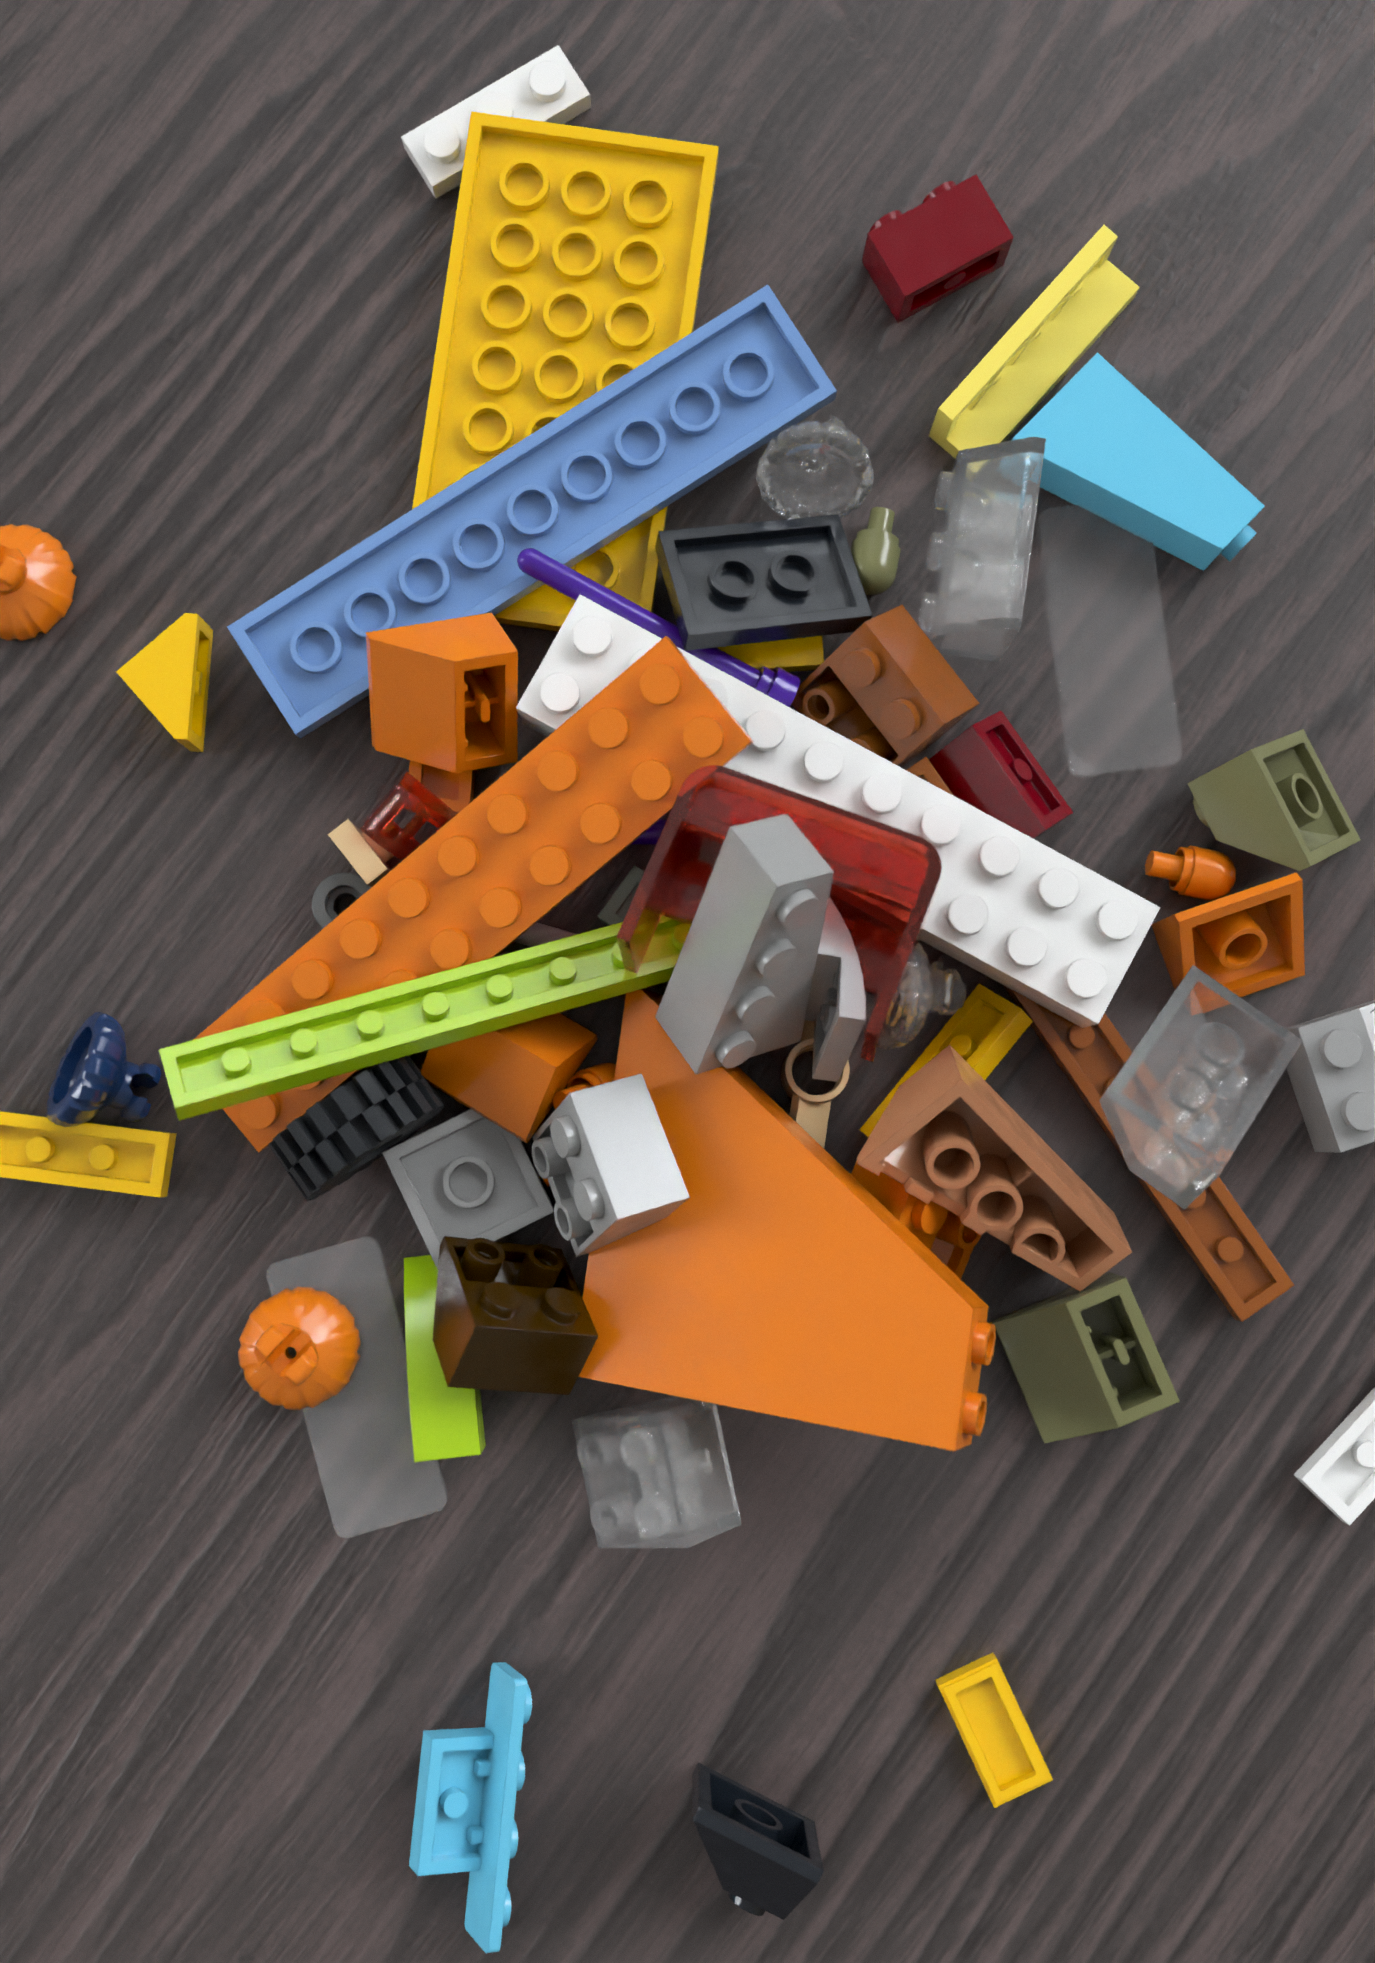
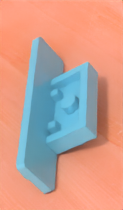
[409,1662,532,1953]

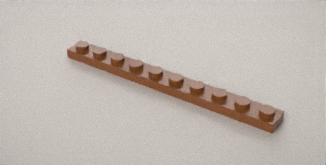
[907,757,1295,1322]

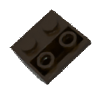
[433,1236,598,1395]

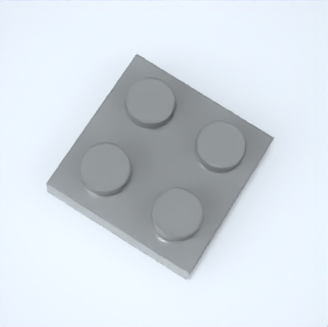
[382,1109,554,1269]

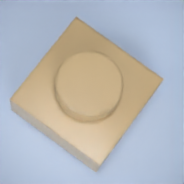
[328,819,395,887]

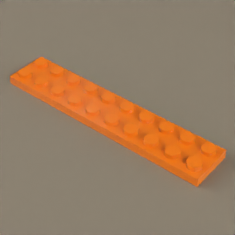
[193,636,754,1152]

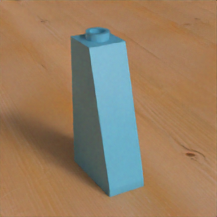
[1000,352,1265,571]

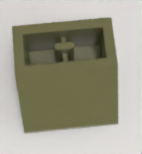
[991,1272,1180,1443]

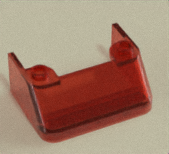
[617,765,942,1062]

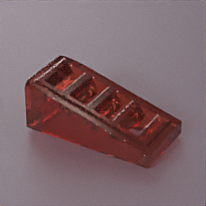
[360,771,457,861]

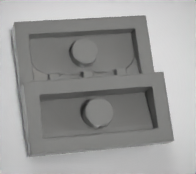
[805,898,866,1082]

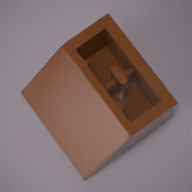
[791,605,980,767]

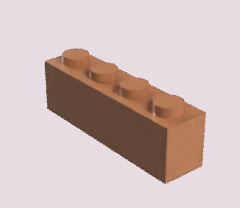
[857,1045,1132,1292]

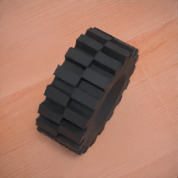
[269,1055,444,1201]

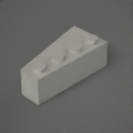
[655,814,834,1074]

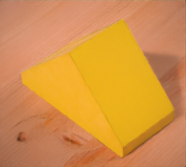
[116,613,213,752]

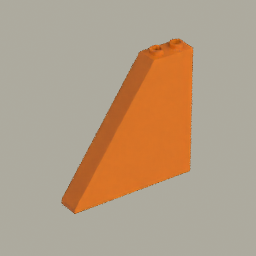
[579,989,996,1451]

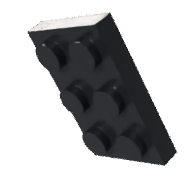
[655,514,872,651]

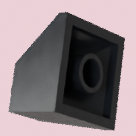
[692,1762,824,1920]

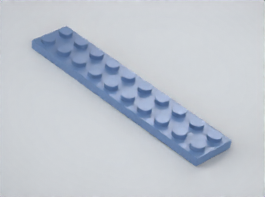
[227,285,837,739]

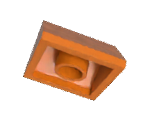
[1151,873,1305,1016]
[421,1013,598,1143]

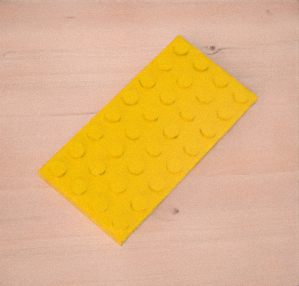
[412,111,719,631]

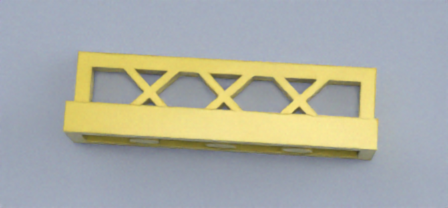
[929,225,1140,475]

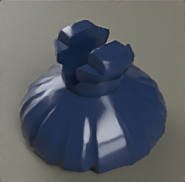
[47,1012,162,1127]

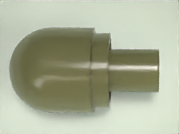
[850,507,901,596]

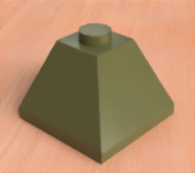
[1187,729,1361,871]

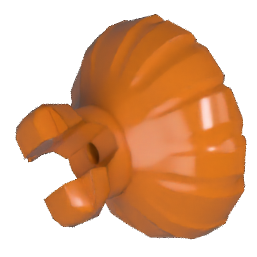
[0,524,77,641]
[238,1286,361,1410]

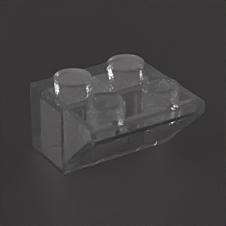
[572,1397,742,1548]

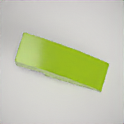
[404,1254,486,1462]

